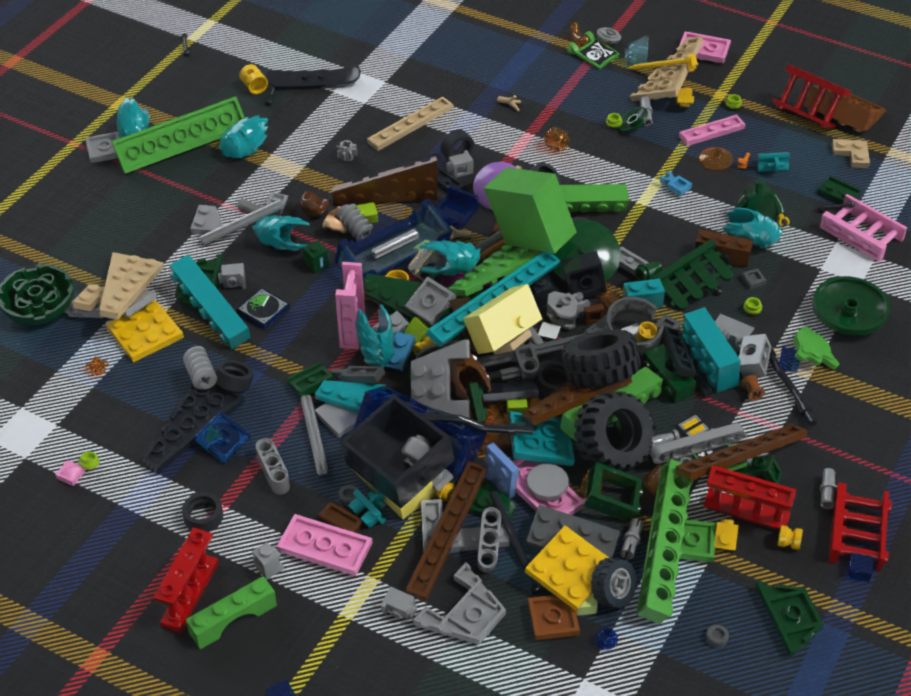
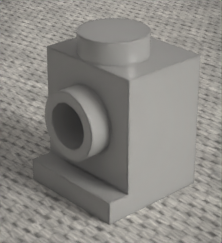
[446,150,473,178]
[218,263,246,289]
[252,542,284,580]
[380,586,417,619]

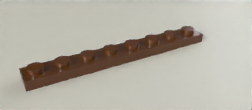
[676,424,807,481]
[406,461,488,602]

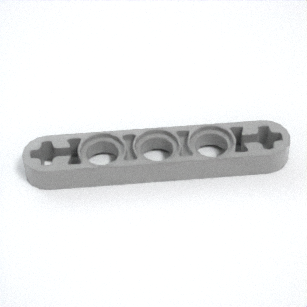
[649,423,745,464]

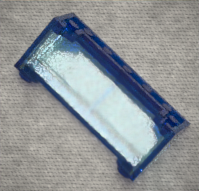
[334,198,453,280]

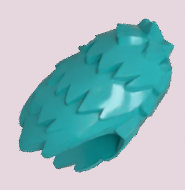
[116,98,151,138]
[218,115,268,158]
[723,207,783,248]
[252,215,309,251]
[419,240,481,276]
[355,305,395,367]

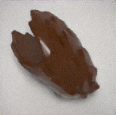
[450,351,492,403]

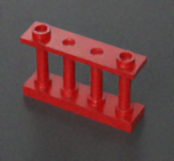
[771,65,851,130]
[703,465,797,530]
[828,482,892,572]
[153,528,219,633]

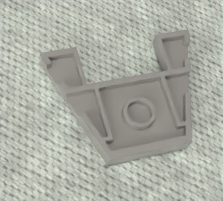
[411,340,470,418]
[413,562,506,645]

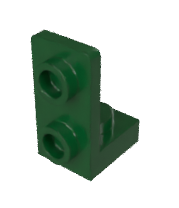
[733,455,782,484]

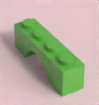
[186,576,277,649]

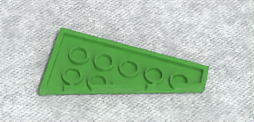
[449,245,542,297]

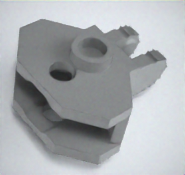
[547,291,591,330]

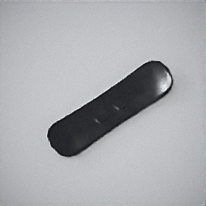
[266,67,361,89]

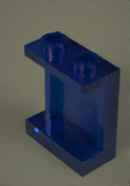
[427,185,479,230]

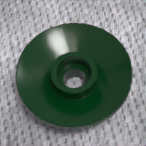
[619,107,648,132]

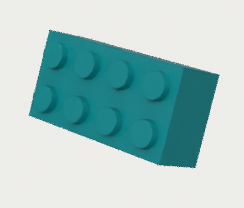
[682,307,741,393]

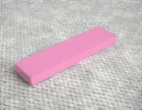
[679,115,745,146]

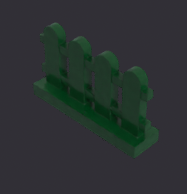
[652,239,733,311]

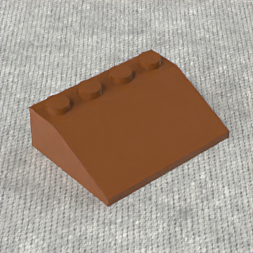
[804,86,886,132]

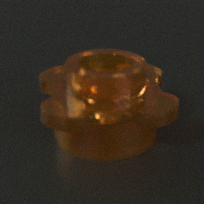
[85,356,109,376]

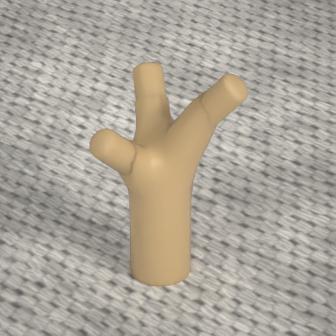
[497,95,521,112]
[443,226,471,241]

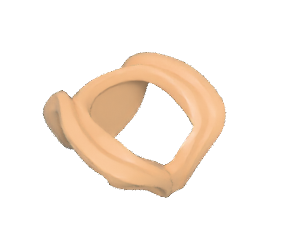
[322,206,348,233]

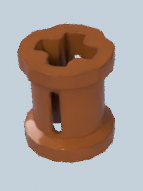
[741,375,765,401]

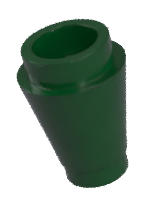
[635,261,662,281]

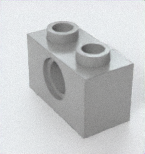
[739,334,772,378]

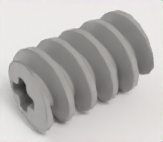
[336,204,373,242]
[183,346,217,389]

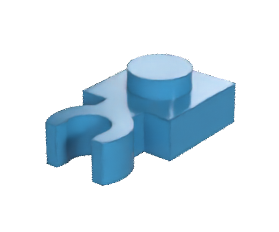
[660,171,692,197]

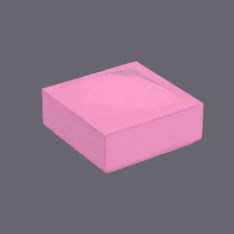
[55,460,85,486]

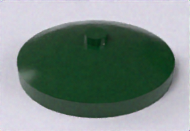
[551,220,621,285]
[812,276,890,335]

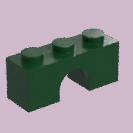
[642,344,696,403]

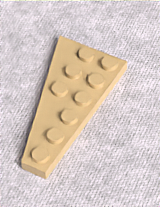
[630,36,703,101]
[100,252,163,320]

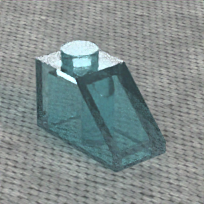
[624,36,649,67]

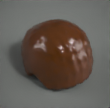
[300,191,329,217]

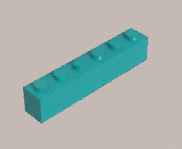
[170,254,251,350]

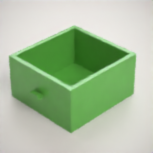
[484,167,577,254]

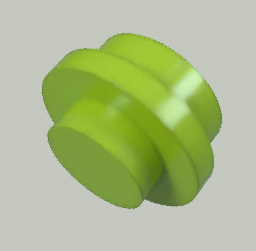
[725,94,742,109]
[606,113,622,128]
[743,297,762,315]
[78,452,99,470]

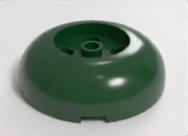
[0,264,74,325]

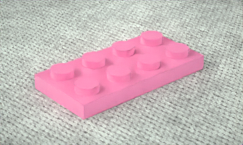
[513,459,584,515]
[277,514,373,576]

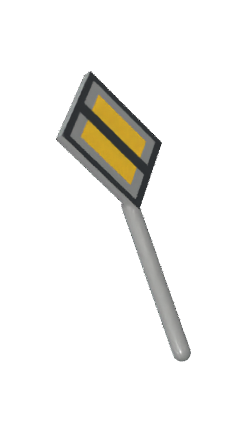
[676,413,748,437]

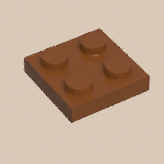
[528,595,580,641]

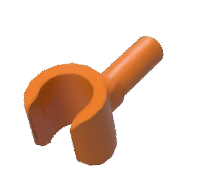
[737,152,750,169]

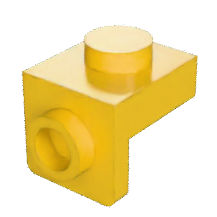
[675,88,694,107]
[715,519,739,551]

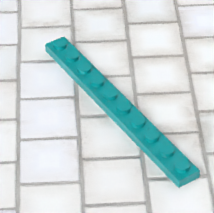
[426,252,561,347]

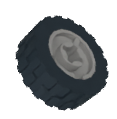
[591,558,637,608]

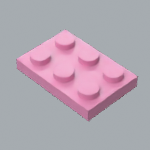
[679,31,731,63]

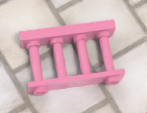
[820,194,907,262]
[335,262,365,349]

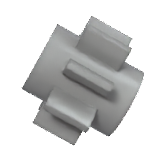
[336,140,357,161]

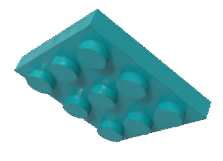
[508,411,575,466]

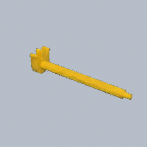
[629,53,698,72]

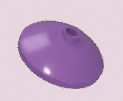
[473,162,518,211]

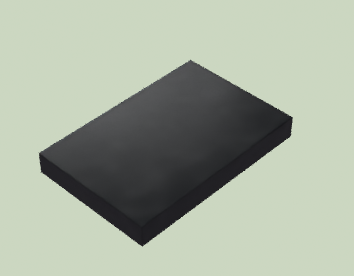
[478,380,539,402]

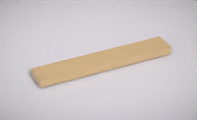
[367,96,453,151]

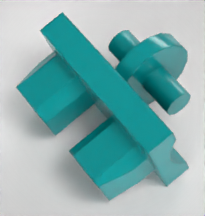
[757,152,790,172]
[348,489,386,528]

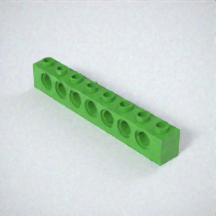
[636,459,693,624]

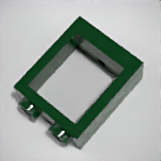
[583,462,643,523]

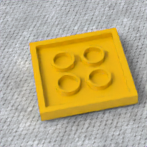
[106,300,184,363]
[525,526,609,611]

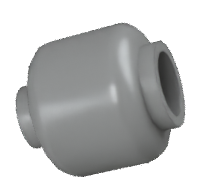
[401,435,431,466]

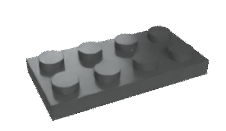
[526,504,620,558]

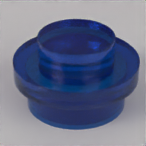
[595,627,618,650]

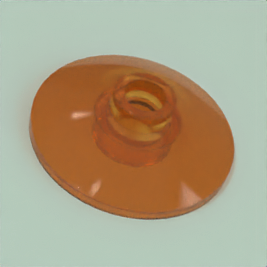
[699,147,733,170]

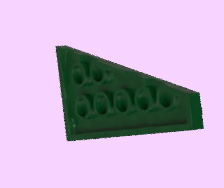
[363,274,481,327]

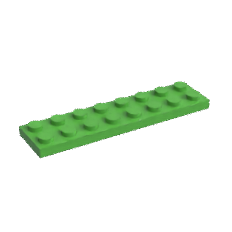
[111,96,245,174]

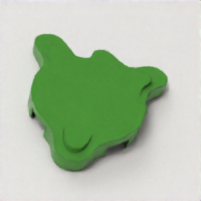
[793,327,839,369]

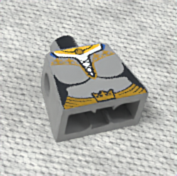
[408,248,446,282]

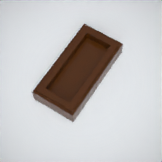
[318,501,364,533]

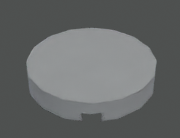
[527,464,569,501]

